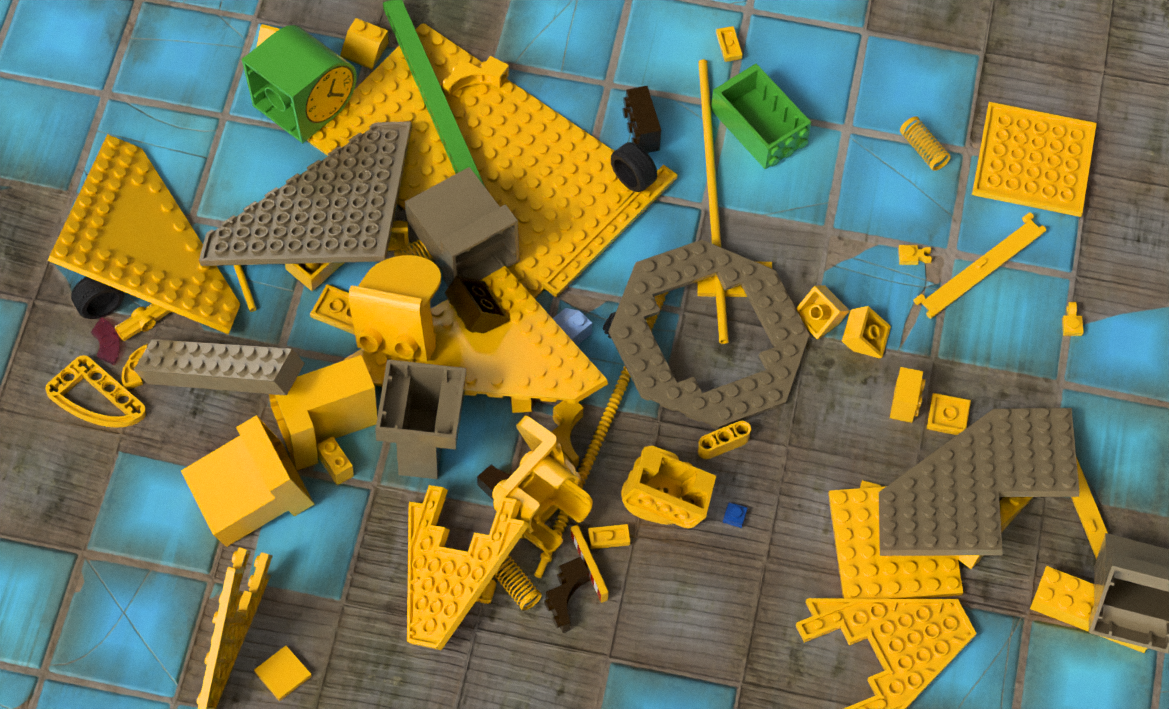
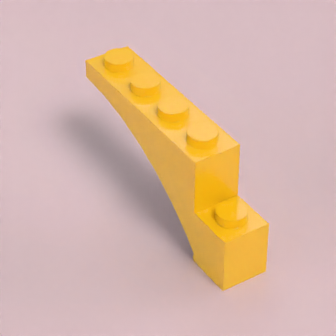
[956,497,1033,569]

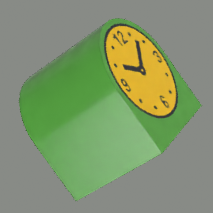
[242,25,357,144]

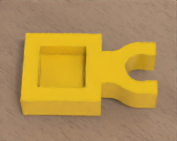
[898,245,932,265]

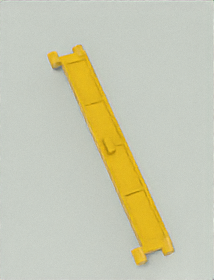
[913,212,1046,319]
[1071,457,1108,559]

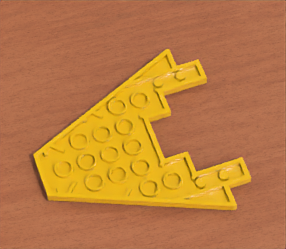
[407,485,529,651]
[197,547,273,709]
[796,598,976,709]

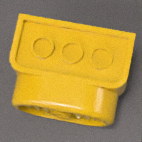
[621,446,716,528]

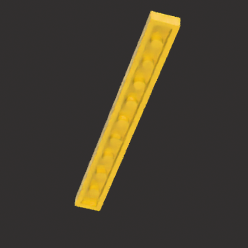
[542,164,678,298]

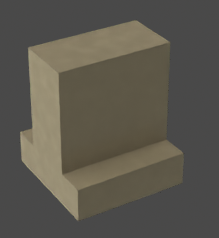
[405,167,520,287]
[375,359,467,479]
[1089,533,1169,654]

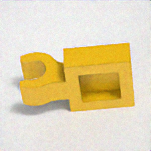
[1062,302,1083,336]

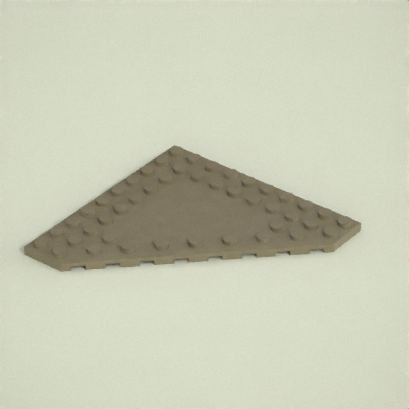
[199,121,412,266]

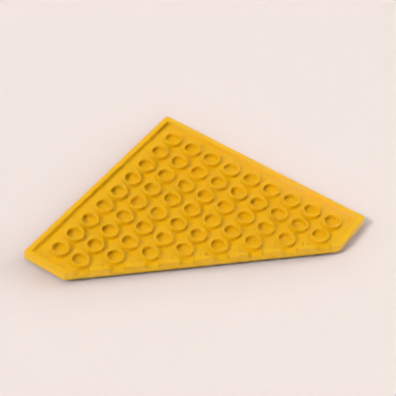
[48,134,240,334]
[344,266,608,404]

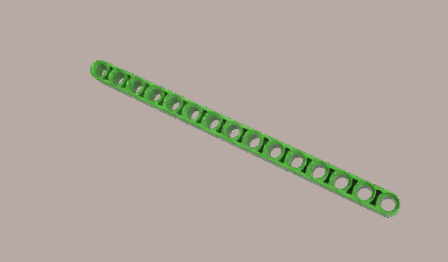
[383,0,485,187]

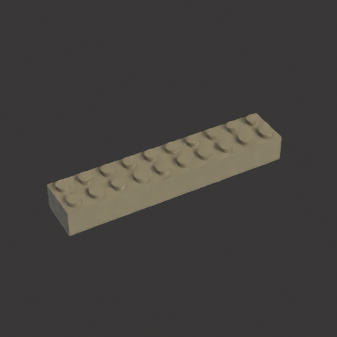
[134,339,305,395]

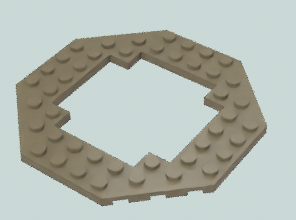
[608,240,810,430]

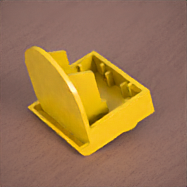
[348,255,441,362]

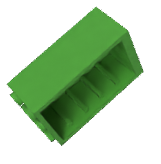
[711,63,811,169]

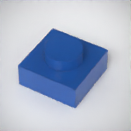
[723,503,747,528]

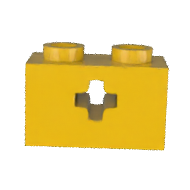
[316,436,354,485]

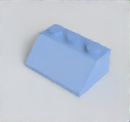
[553,308,592,346]

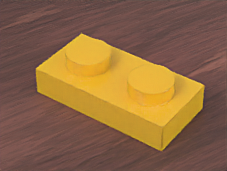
[716,26,742,62]
[588,524,630,549]

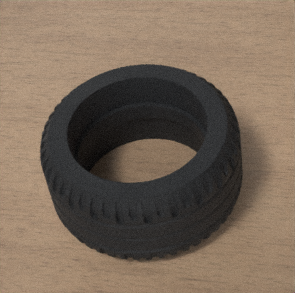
[611,142,657,192]
[71,277,125,319]

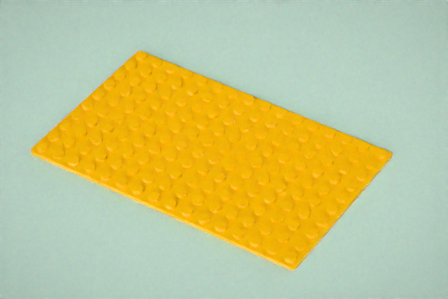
[307,23,635,299]

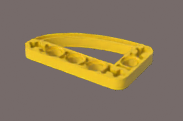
[45,355,146,428]

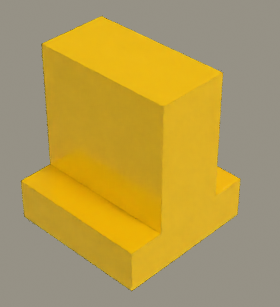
[268,355,377,470]
[181,415,315,547]

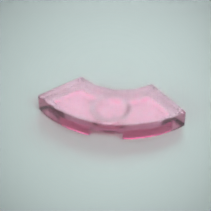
[91,317,120,365]

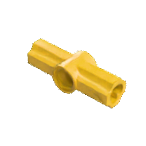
[115,304,172,341]

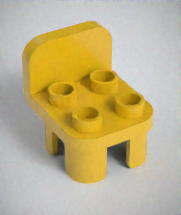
[492,415,593,553]

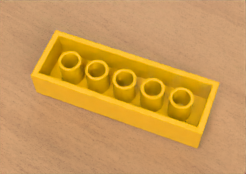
[1030,566,1147,653]

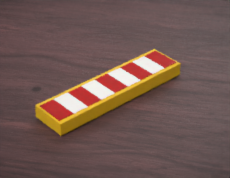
[570,525,609,603]

